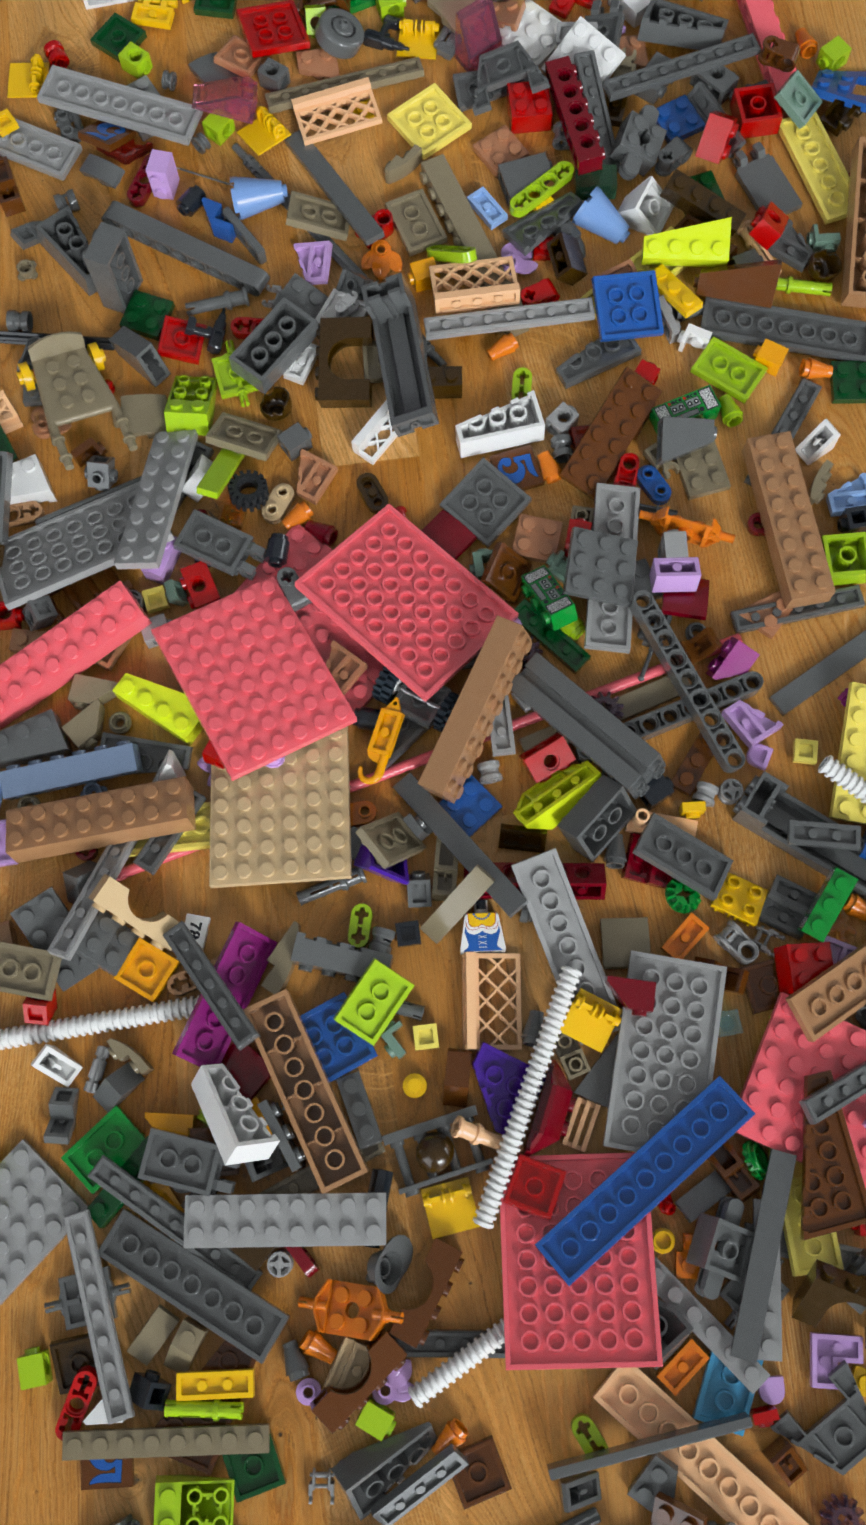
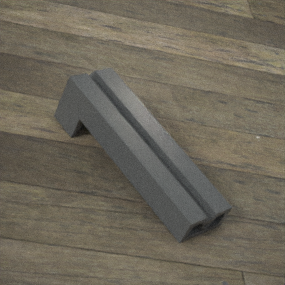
[361,272,439,437]
[511,652,666,800]
[732,771,866,900]

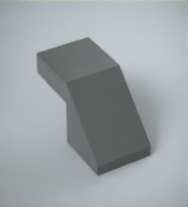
[43,1087,79,1145]

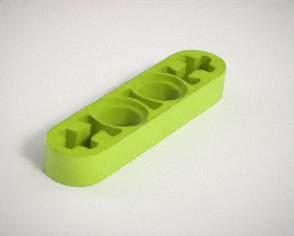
[509,161,574,218]

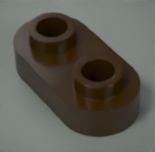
[357,473,389,514]

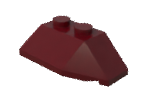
[524,1059,577,1156]

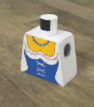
[460,900,506,955]

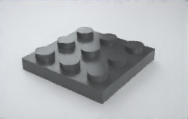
[439,457,532,548]
[563,527,638,607]

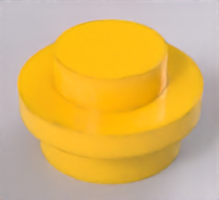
[403,1073,427,1098]
[652,1228,675,1254]

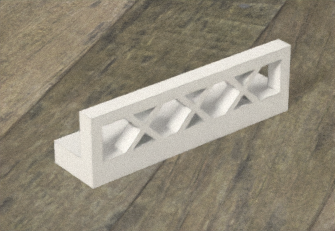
[351,399,397,465]

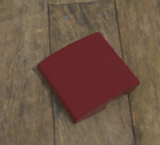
[421,510,477,560]
[661,579,710,621]
[621,833,673,889]
[221,1042,271,1101]

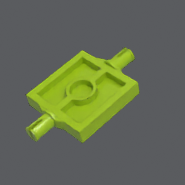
[212,340,258,407]

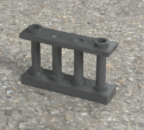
[382,1105,494,1198]

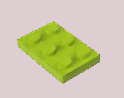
[690,336,768,404]
[333,958,415,1046]

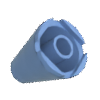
[230,176,288,220]
[572,186,630,244]

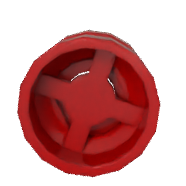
[44,40,70,68]

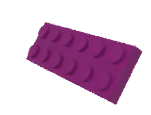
[172,922,278,1067]

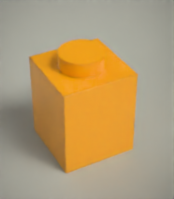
[407,257,440,293]
[752,339,789,377]

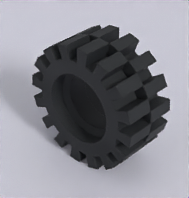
[228,470,269,512]

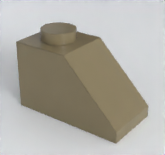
[68,674,118,711]
[61,699,105,751]
[163,1316,209,1372]

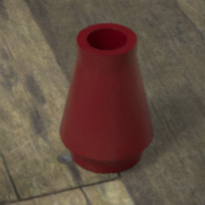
[305,520,338,546]

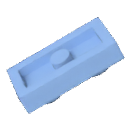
[467,186,508,230]

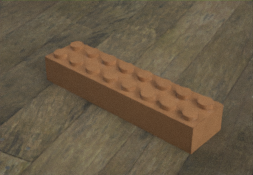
[841,136,866,308]
[742,431,836,609]
[418,615,532,804]
[5,776,196,863]
[243,989,369,1194]

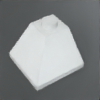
[618,176,674,235]

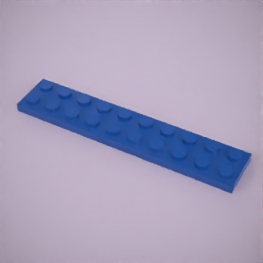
[535,1076,755,1287]

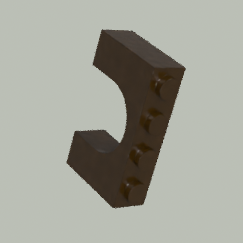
[315,317,374,408]
[792,1259,866,1349]

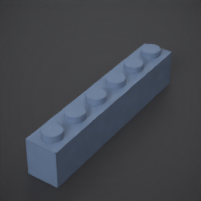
[0,740,143,800]

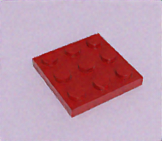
[236,0,310,58]

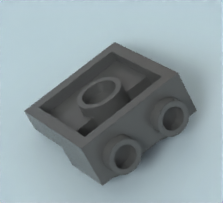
[75,911,139,976]

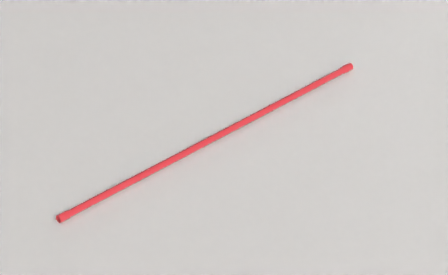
[116,633,743,882]

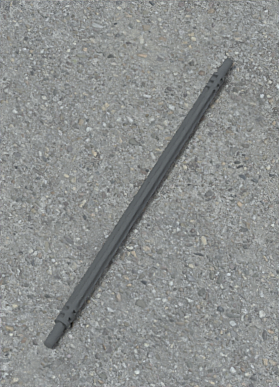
[232,143,447,367]

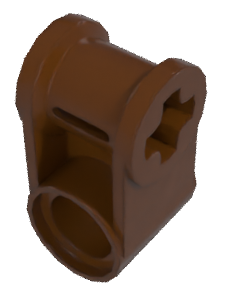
[758,35,801,72]

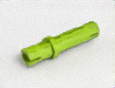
[776,276,833,297]
[164,1399,244,1421]

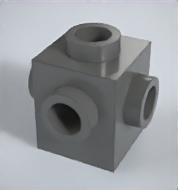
[84,455,118,491]

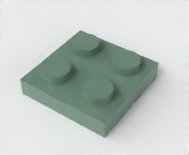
[774,70,823,129]

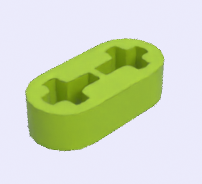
[511,367,532,400]
[348,903,373,949]
[571,1413,608,1454]

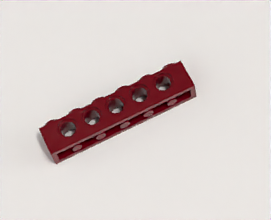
[545,56,605,176]
[464,862,607,900]

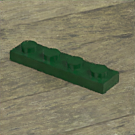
[514,599,591,674]
[87,1135,149,1228]

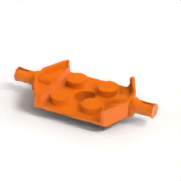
[639,506,735,547]
[298,1279,404,1341]

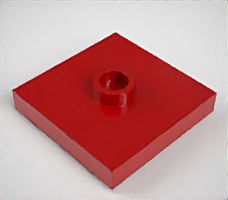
[157,315,207,365]
[503,1154,567,1221]

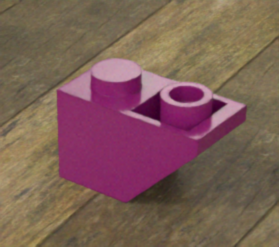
[706,637,760,680]

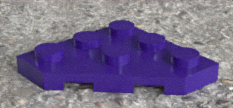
[472,1042,547,1134]

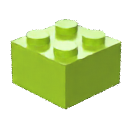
[821,532,866,586]

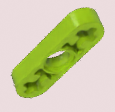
[426,245,477,263]

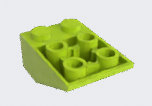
[164,375,218,436]
[154,1474,235,1525]

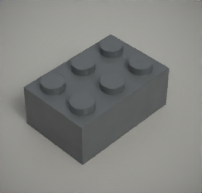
[557,775,637,862]

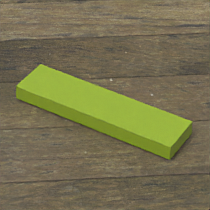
[196,448,245,499]

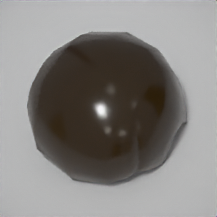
[807,249,842,282]
[260,387,292,421]
[416,1132,454,1173]

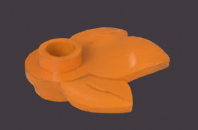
[361,240,402,282]

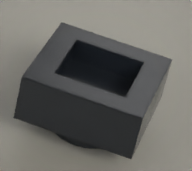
[395,920,422,948]

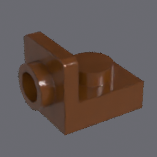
[70,437,107,468]

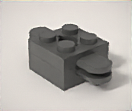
[609,105,667,180]
[686,1196,754,1300]

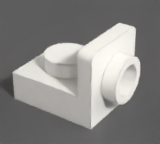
[677,323,713,352]

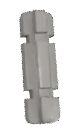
[84,1046,110,1094]

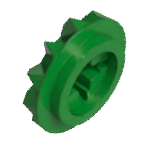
[665,879,702,914]
[742,1140,768,1180]

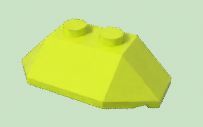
[513,761,602,830]

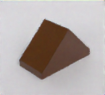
[762,1435,808,1487]

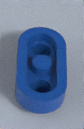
[636,465,672,505]

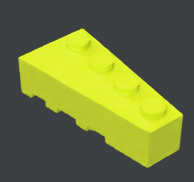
[641,217,732,267]
[112,673,203,746]

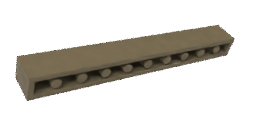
[419,154,529,337]

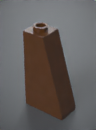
[693,259,782,308]

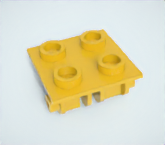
[396,18,440,60]
[7,54,50,98]
[237,106,291,156]
[710,872,768,927]
[560,988,623,1053]
[421,1177,481,1239]

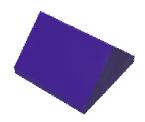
[353,844,409,885]

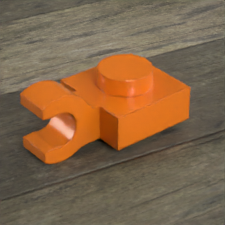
[675,1233,700,1279]

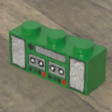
[649,385,721,434]
[521,565,578,631]
[798,867,858,942]

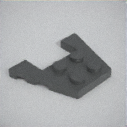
[472,40,550,116]
[770,1360,866,1475]

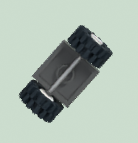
[372,666,459,732]

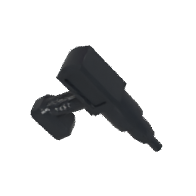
[364,15,410,51]
[184,308,227,355]

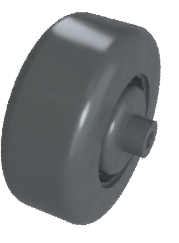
[315,8,364,59]

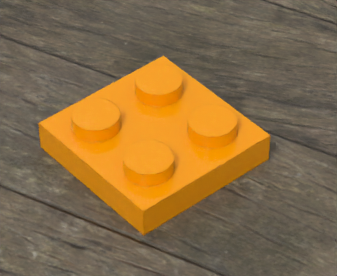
[114,937,180,1003]

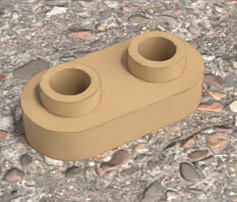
[262,483,295,524]

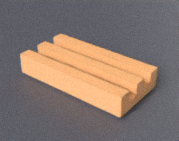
[561,1097,601,1153]

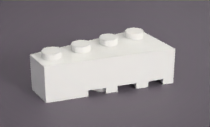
[455,390,545,458]
[10,454,57,505]
[191,1063,280,1165]

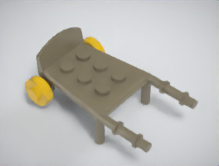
[16,331,138,470]

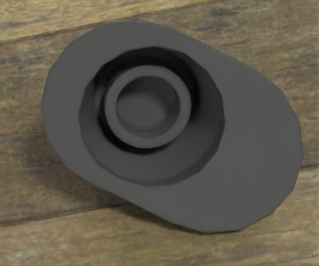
[366,1235,413,1294]

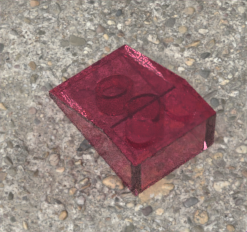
[455,0,502,72]
[192,76,257,124]

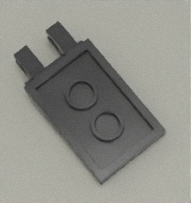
[585,0,625,48]
[732,142,803,215]
[173,509,266,581]
[138,1127,241,1196]

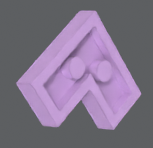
[810,1332,863,1390]

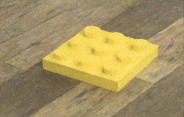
[387,83,472,160]

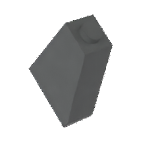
[497,152,553,212]
[108,326,171,387]
[656,417,717,465]

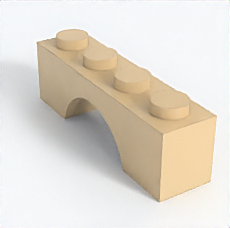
[88,874,179,951]

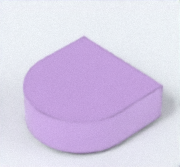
[746,744,773,771]
[758,1375,785,1405]

